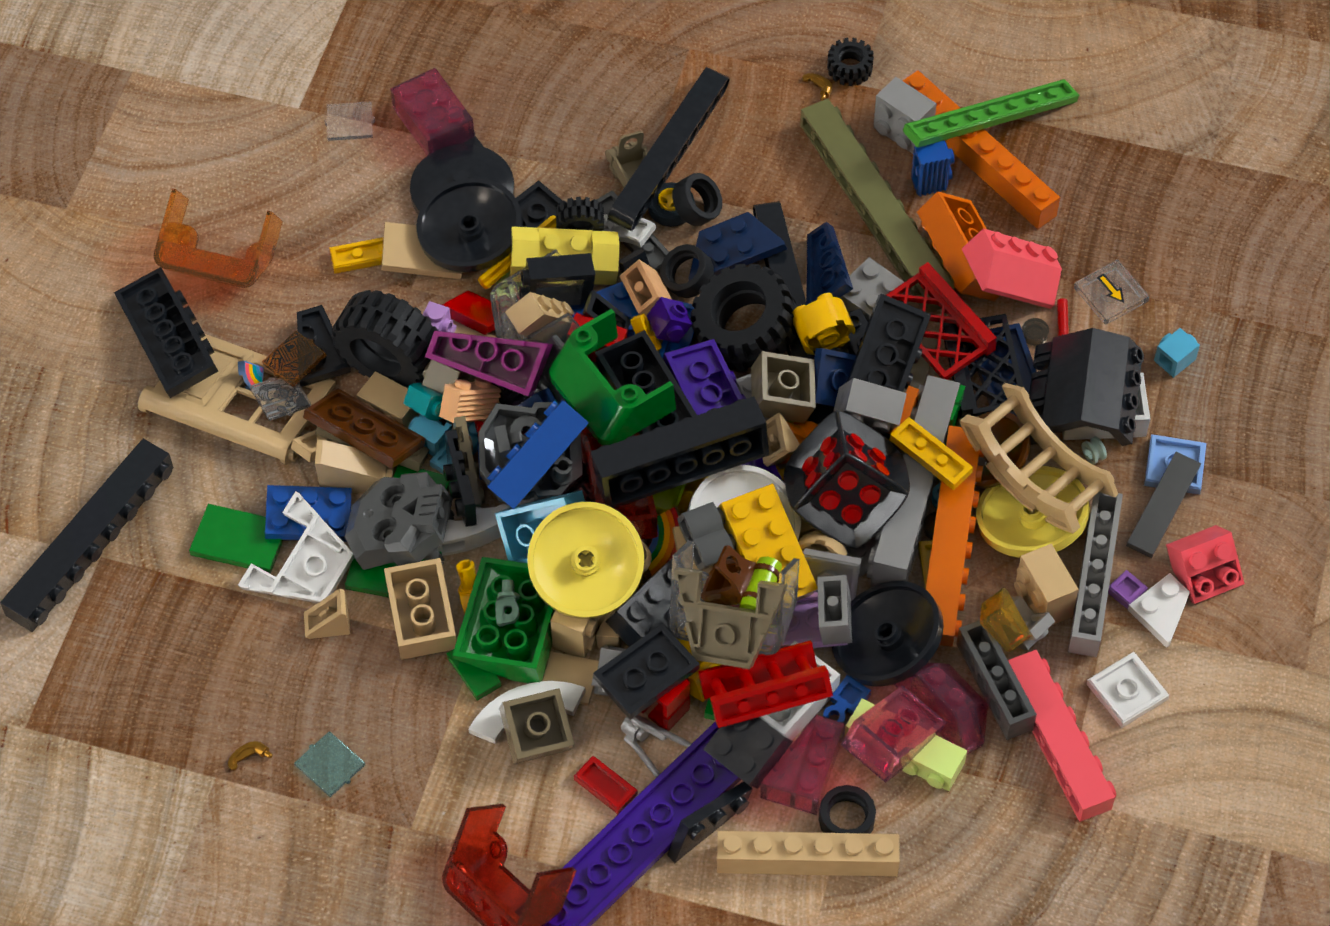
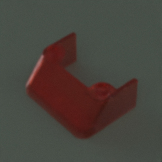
[442,803,577,926]

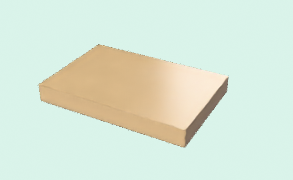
[381,222,462,279]

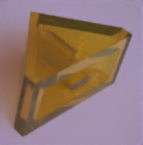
[980,588,1032,652]

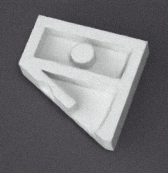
[1128,573,1190,648]

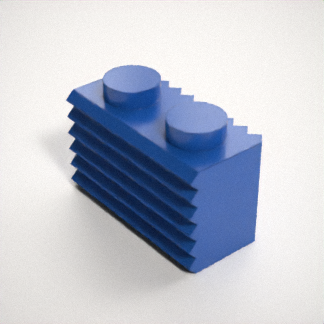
[911,140,955,197]

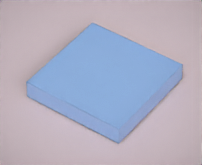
[1144,434,1206,495]

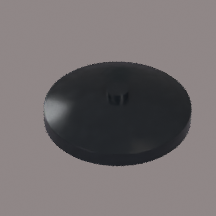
[410,144,515,214]
[416,178,523,272]
[832,581,944,687]

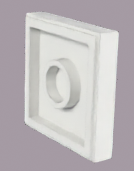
[1086,652,1169,728]

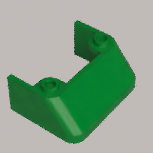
[549,308,676,446]

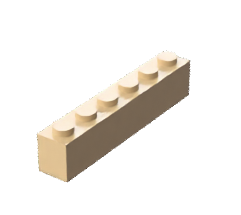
[717,831,900,877]

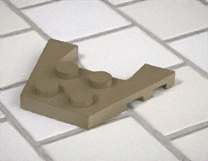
[673,567,787,669]

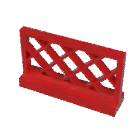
[886,262,997,380]

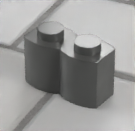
[677,502,737,571]

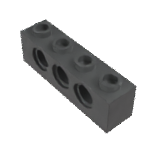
[956,618,1037,740]

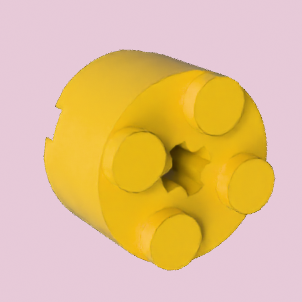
[792,293,856,355]

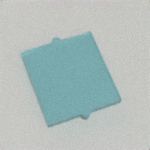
[294,731,365,797]

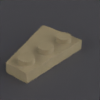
[453,416,485,507]

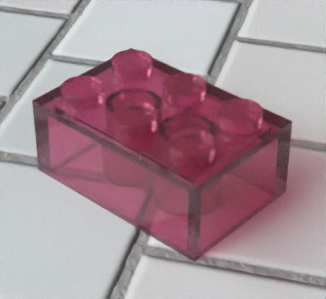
[390,68,475,156]

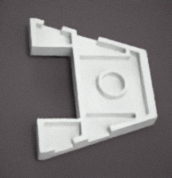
[238,491,355,603]

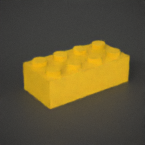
[717,483,818,608]

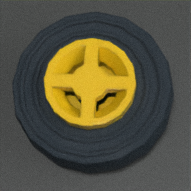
[648,182,695,227]

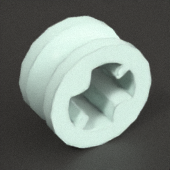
[1081,436,1107,465]

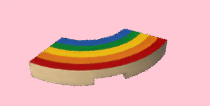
[645,506,680,578]

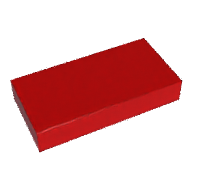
[574,756,638,814]

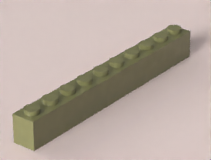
[800,98,956,313]

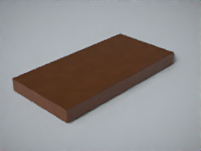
[303,388,426,469]

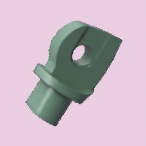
[495,580,520,626]

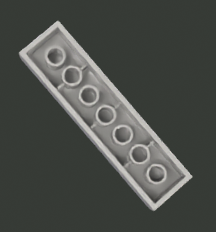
[867,375,960,588]

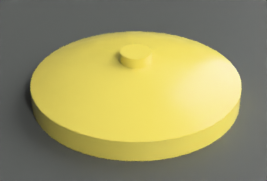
[976,466,1090,558]
[527,502,644,619]

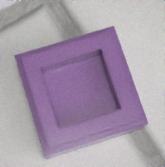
[1108,570,1148,609]

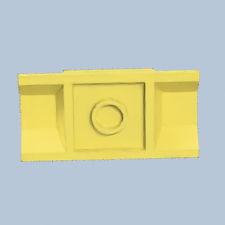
[509,227,620,285]

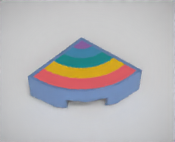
[238,361,264,391]

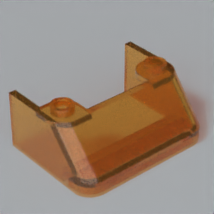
[154,188,283,288]

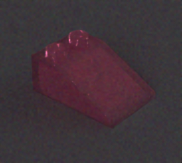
[841,685,947,783]

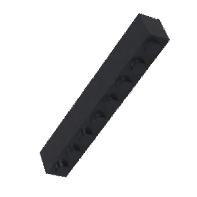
[0,438,174,632]

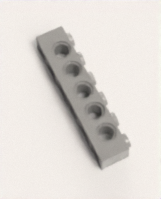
[1068,492,1123,658]

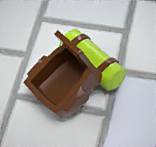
[701,545,782,610]

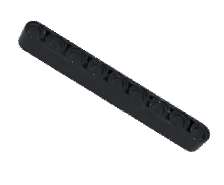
[607,67,730,232]

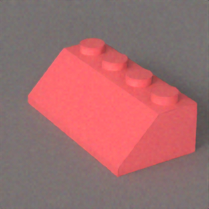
[962,228,1062,309]

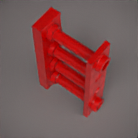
[698,640,833,728]

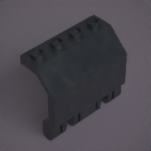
[1029,328,1144,446]

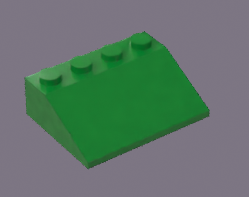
[452,557,555,683]

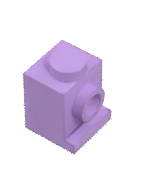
[422,301,457,333]

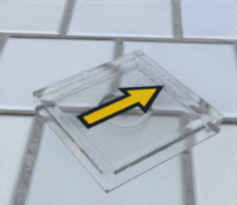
[1074,259,1150,325]

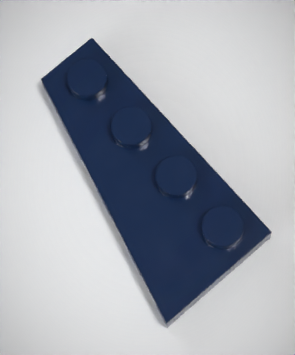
[806,222,853,305]

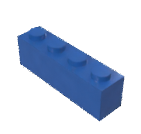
[487,400,589,510]

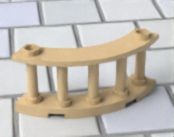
[960,383,1118,534]

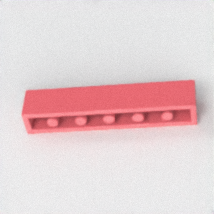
[1008,650,1116,822]

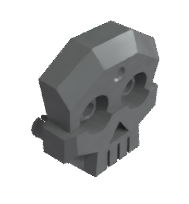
[479,402,582,502]
[344,472,455,570]

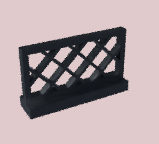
[942,314,1023,419]

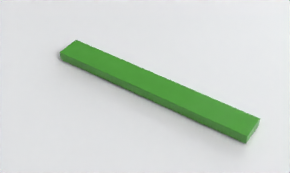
[903,79,1080,148]

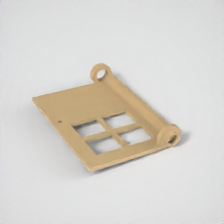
[138,334,336,465]

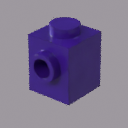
[647,297,693,343]

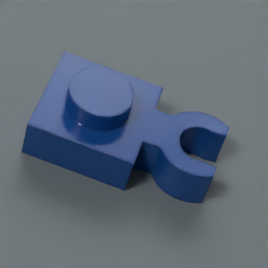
[823,675,871,729]

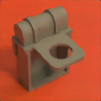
[605,131,648,188]

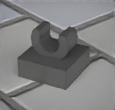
[494,425,524,464]

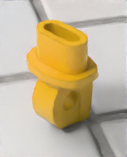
[630,314,662,350]

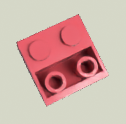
[1166,525,1245,604]

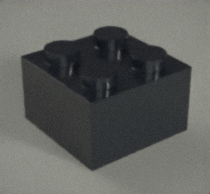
[703,716,793,789]

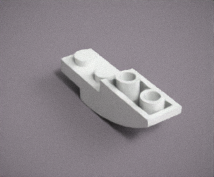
[437,504,510,556]

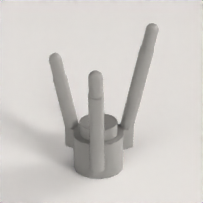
[621,714,692,777]

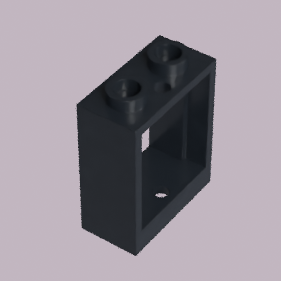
[519,253,595,309]

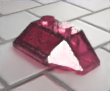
[894,663,988,754]

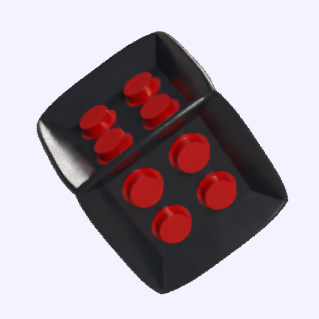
[784,410,910,549]

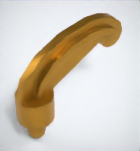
[802,73,832,101]
[228,741,273,771]

